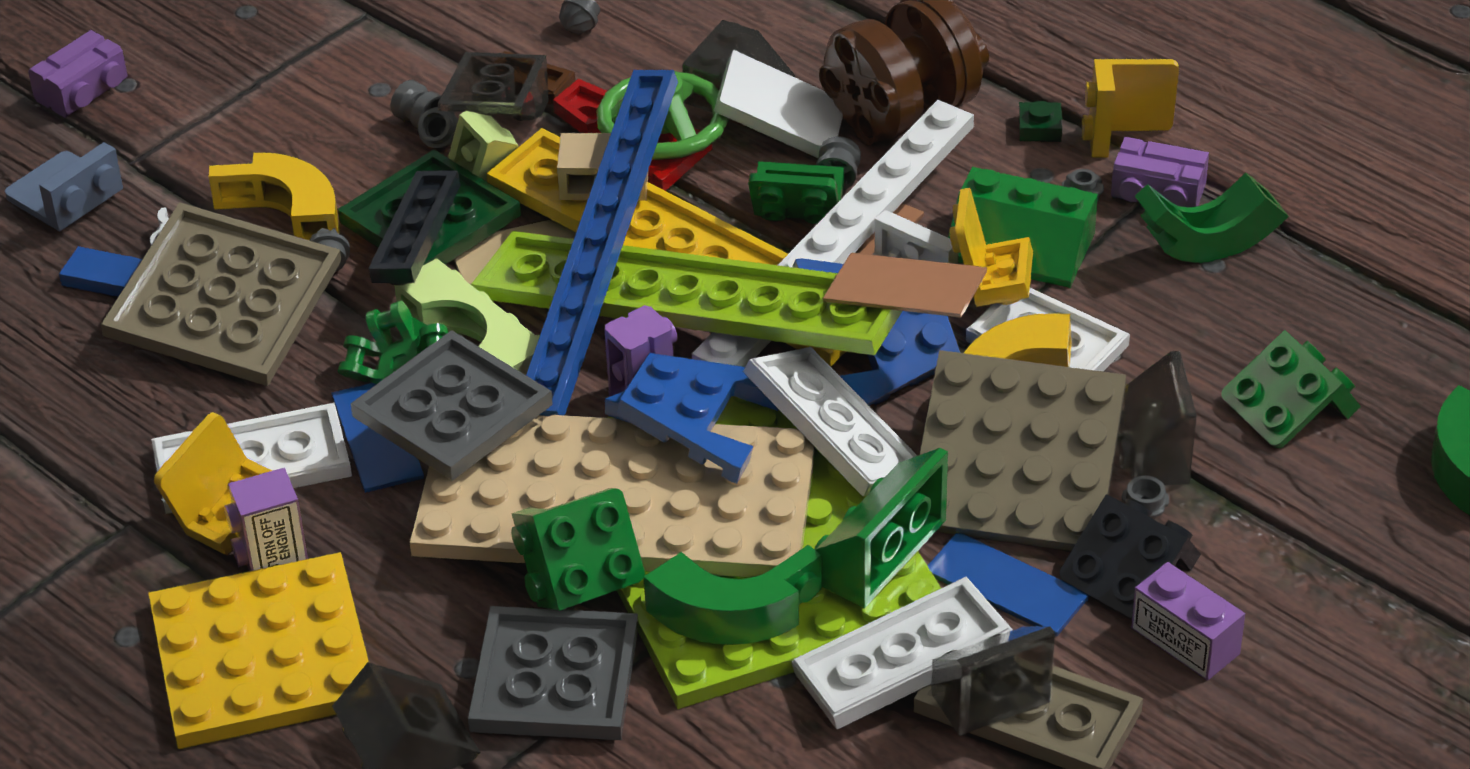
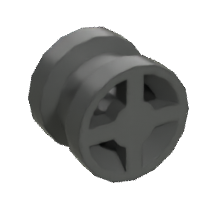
[815,136,861,190]

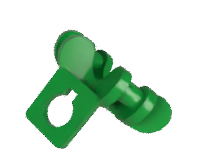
[337,301,448,385]

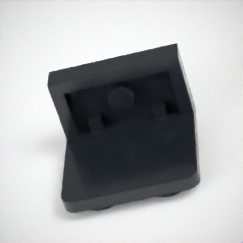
[1060,494,1201,620]

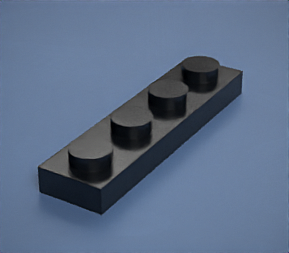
[368,171,461,286]

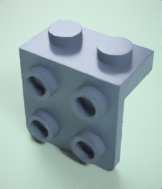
[5,142,123,232]

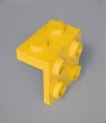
[1082,59,1179,157]
[950,188,1033,307]
[154,412,272,555]

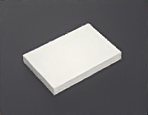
[714,50,843,158]
[966,288,1130,371]

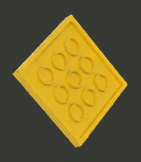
[148,552,378,749]

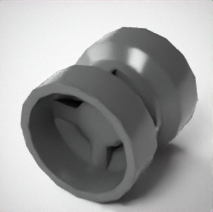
[390,80,449,129]

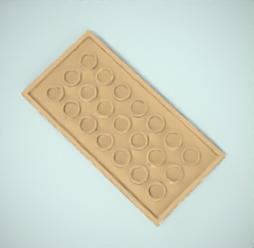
[410,415,816,577]

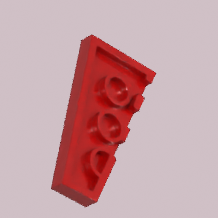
[553,78,713,191]

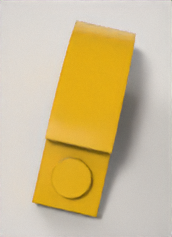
[208,153,340,240]
[964,314,1072,367]

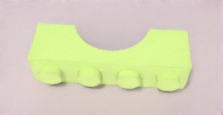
[395,258,540,375]

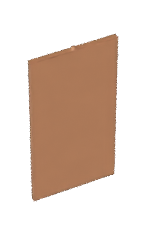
[823,253,987,318]

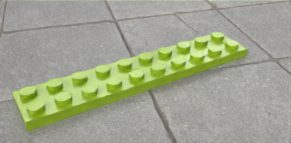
[471,231,902,355]

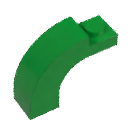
[1135,172,1289,263]
[1431,385,1470,516]
[644,545,822,645]

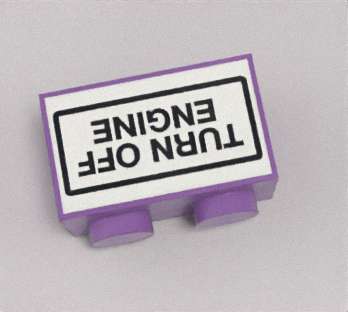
[224,467,308,571]
[1131,562,1245,680]

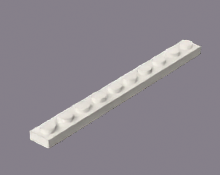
[692,100,974,367]

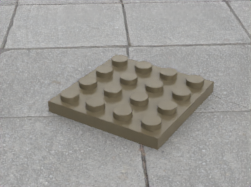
[101,202,341,386]
[920,350,1126,551]

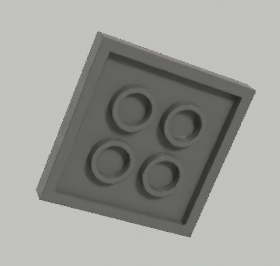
[351,330,553,481]
[468,606,638,740]

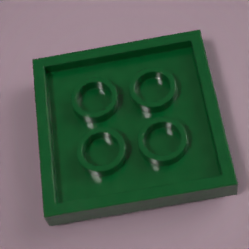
[337,150,521,265]

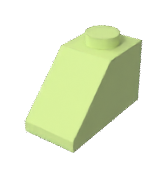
[448,111,519,182]

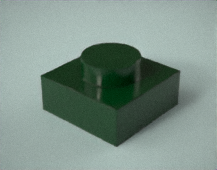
[1019,101,1062,142]

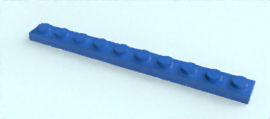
[526,70,678,416]

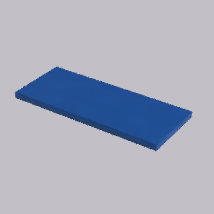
[331,383,424,493]
[927,533,1090,637]

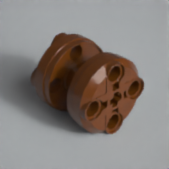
[819,0,989,146]

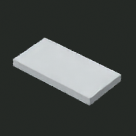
[743,347,917,496]
[151,403,352,514]
[792,577,1016,729]

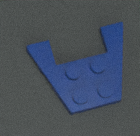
[792,258,960,406]
[616,353,779,484]

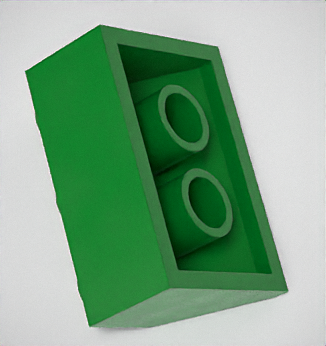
[948,167,1098,288]
[815,448,948,608]

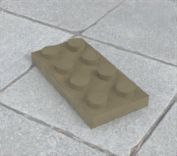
[914,648,1143,769]

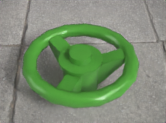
[596,71,729,160]

